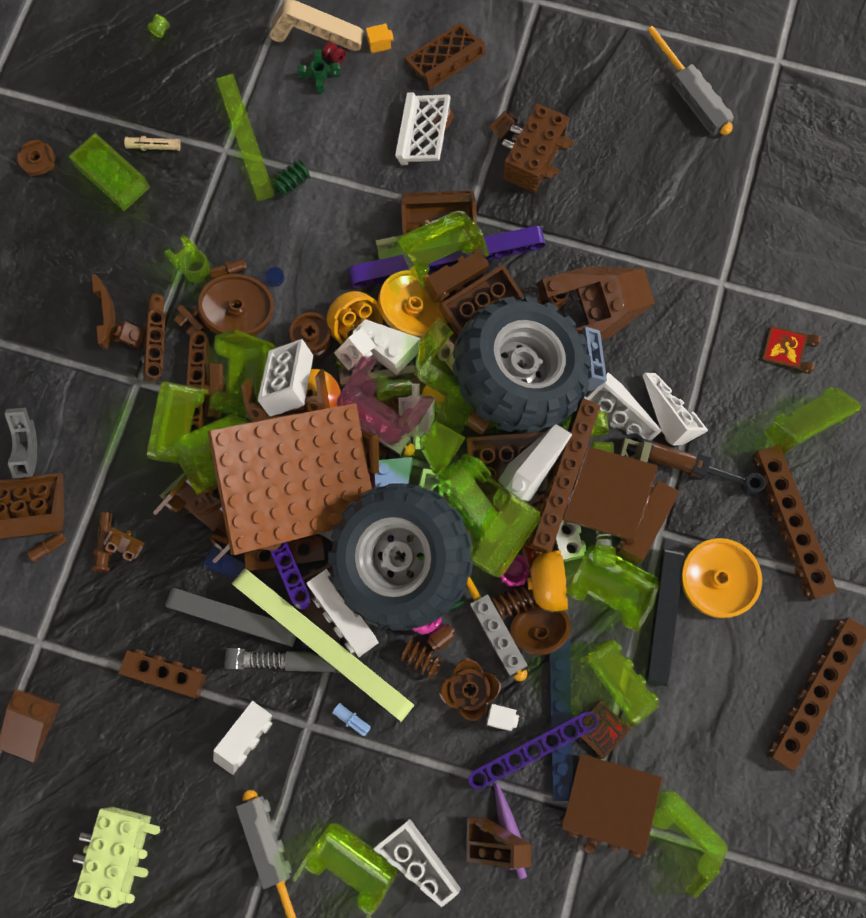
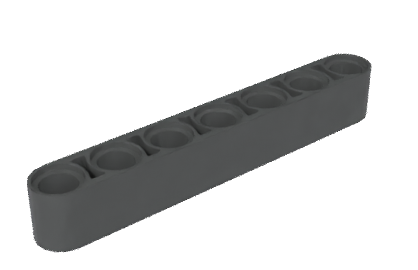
[164,587,297,647]

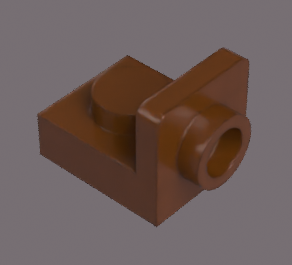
[489,111,520,140]

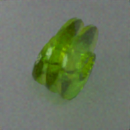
[456,454,491,485]

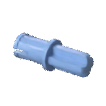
[332,703,371,736]

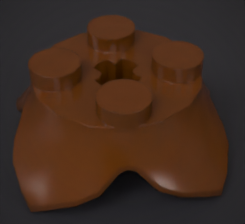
[439,658,501,721]

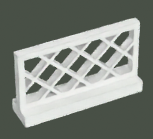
[395,92,451,165]

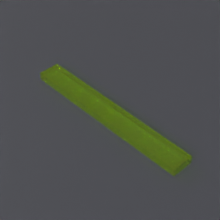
[216,73,275,201]

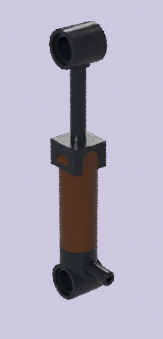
[626,433,766,496]

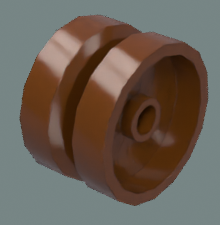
[289,312,333,359]

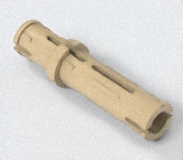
[125,136,181,151]

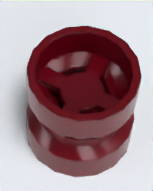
[322,41,346,65]

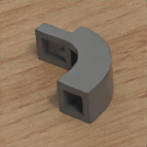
[4,408,37,478]

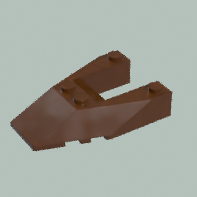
[536,266,655,340]

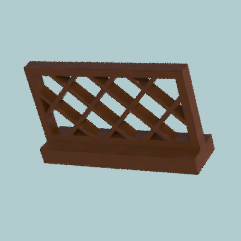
[404,22,486,90]

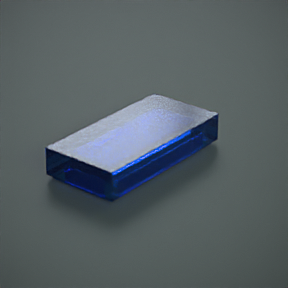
[203,546,246,580]

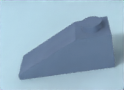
[582,327,607,391]

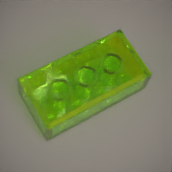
[69,133,150,211]
[435,463,509,544]

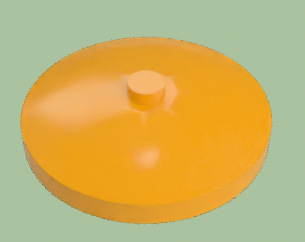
[378,270,447,339]
[681,538,762,618]

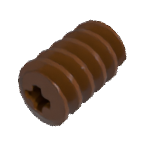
[491,583,535,620]
[400,638,446,680]

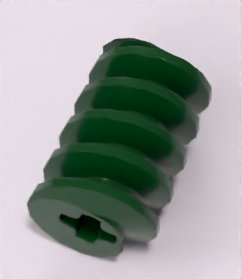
[270,159,311,196]

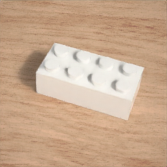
[258,339,313,417]

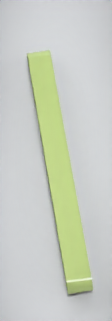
[231,568,414,722]

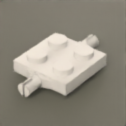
[399,384,435,449]

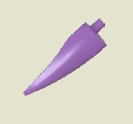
[494,783,527,879]

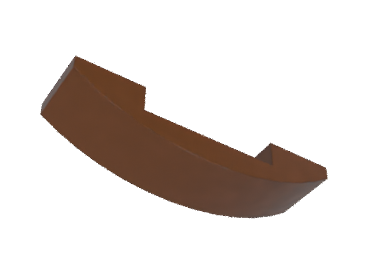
[92,274,115,350]

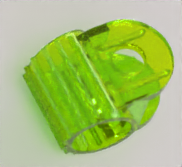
[164,235,211,284]

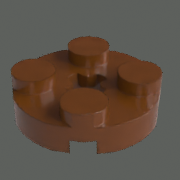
[17,140,55,176]

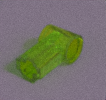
[374,375,413,401]

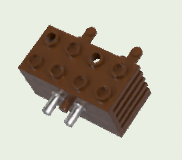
[502,103,574,194]

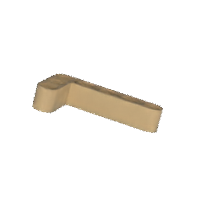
[269,0,364,51]

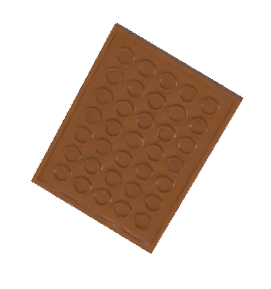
[207,403,372,555]

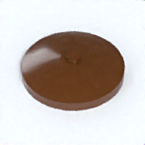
[198,274,274,339]

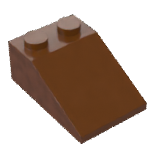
[0,689,60,763]

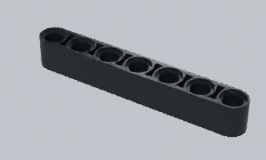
[646,548,684,687]

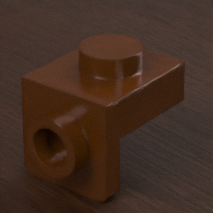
[113,322,145,348]

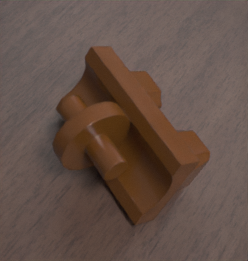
[174,305,210,336]
[103,527,145,561]

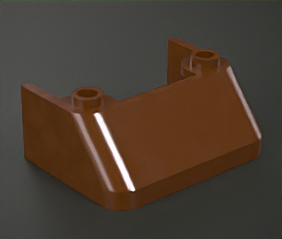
[401,190,477,235]
[241,369,330,423]
[153,467,230,563]

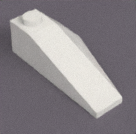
[586,373,661,440]
[643,373,708,445]
[498,424,572,502]

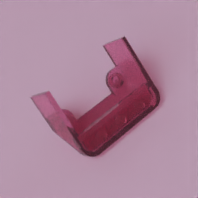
[337,356,435,445]

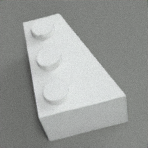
[353,319,421,375]
[214,701,272,775]

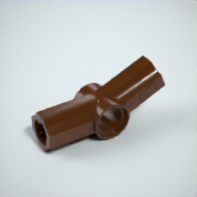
[204,363,226,421]

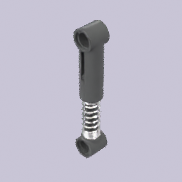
[224,648,355,673]

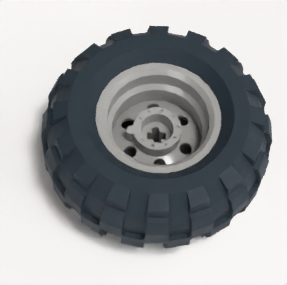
[452,296,591,433]
[328,483,473,630]

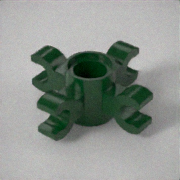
[297,49,341,93]

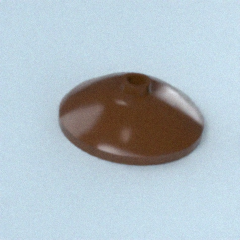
[510,604,571,655]

